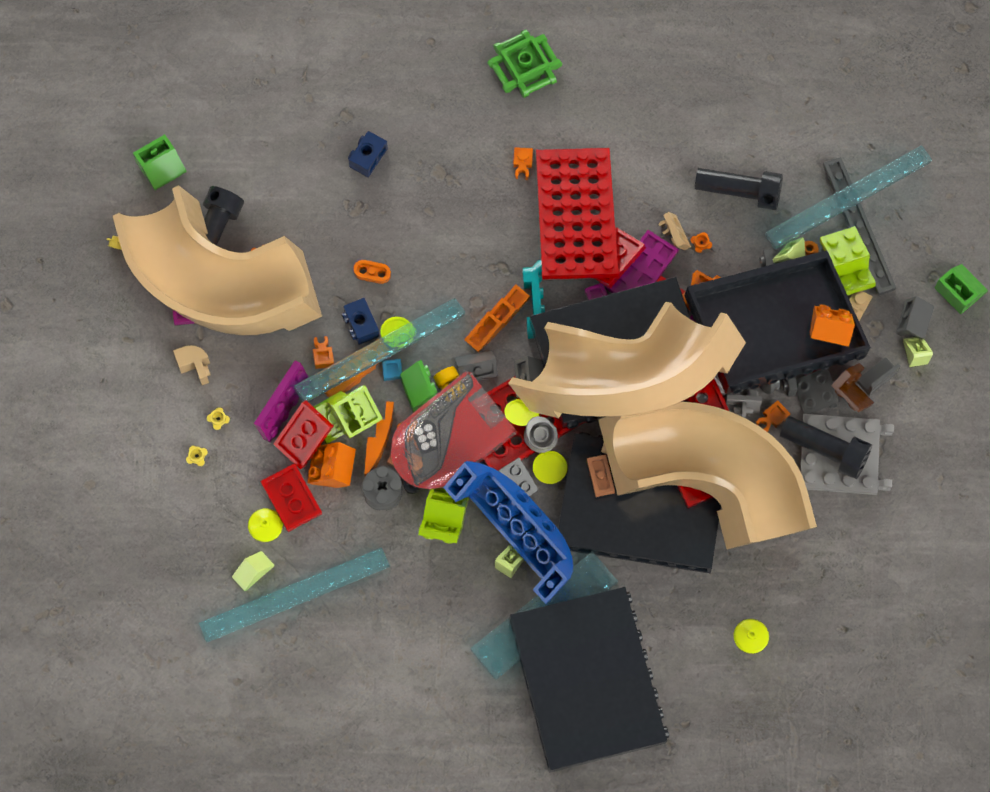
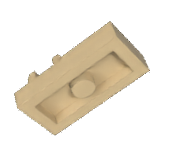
[659,212,691,250]
[849,291,873,321]

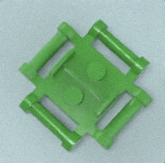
[488,29,562,98]

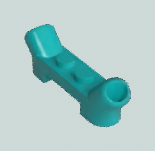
[522,260,545,339]

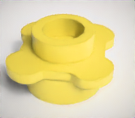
[107,236,122,250]
[207,408,230,430]
[186,446,208,466]

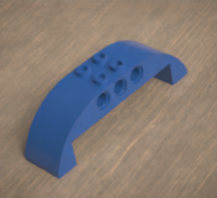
[443,461,573,604]

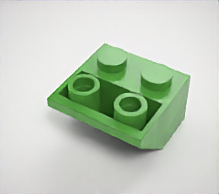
[133,134,187,190]
[935,264,988,314]
[400,360,437,414]

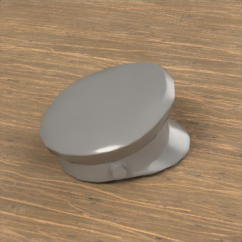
[524,416,558,453]

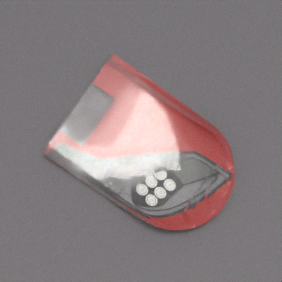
[391,371,518,489]

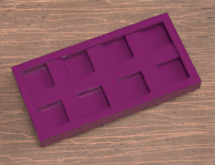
[605,230,679,294]
[254,361,310,442]

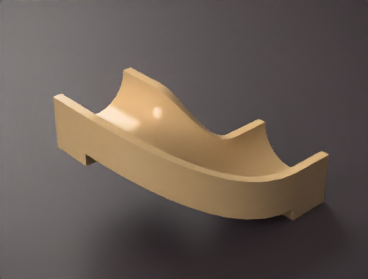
[113,185,322,335]
[508,302,746,418]
[599,402,817,549]

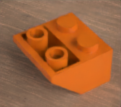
[810,305,855,347]
[307,442,356,488]

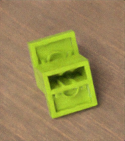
[820,226,876,295]
[314,385,383,444]
[418,487,469,544]

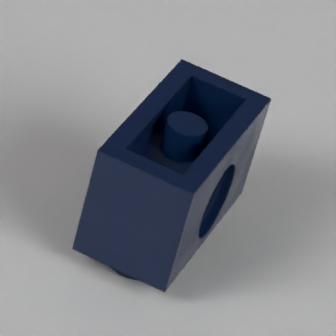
[348,131,388,178]
[342,298,380,345]

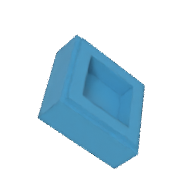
[382,359,402,381]

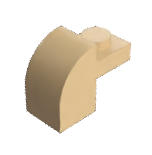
[173,345,210,385]

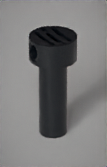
[695,168,783,211]
[203,186,244,246]
[780,416,873,479]

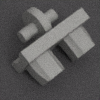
[726,390,762,418]

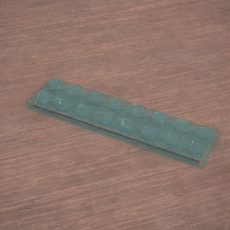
[471,552,618,680]

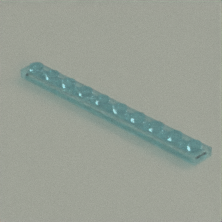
[765,145,932,250]
[294,298,465,402]
[199,548,390,642]

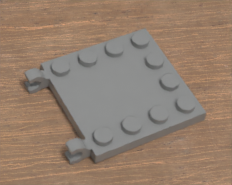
[800,414,894,495]

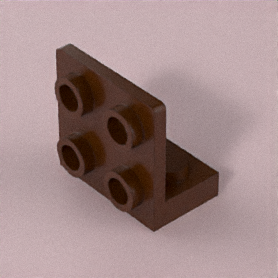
[831,363,874,412]

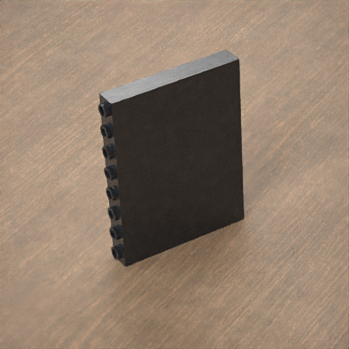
[684,250,871,395]
[529,277,690,429]
[558,432,721,574]
[509,587,669,773]

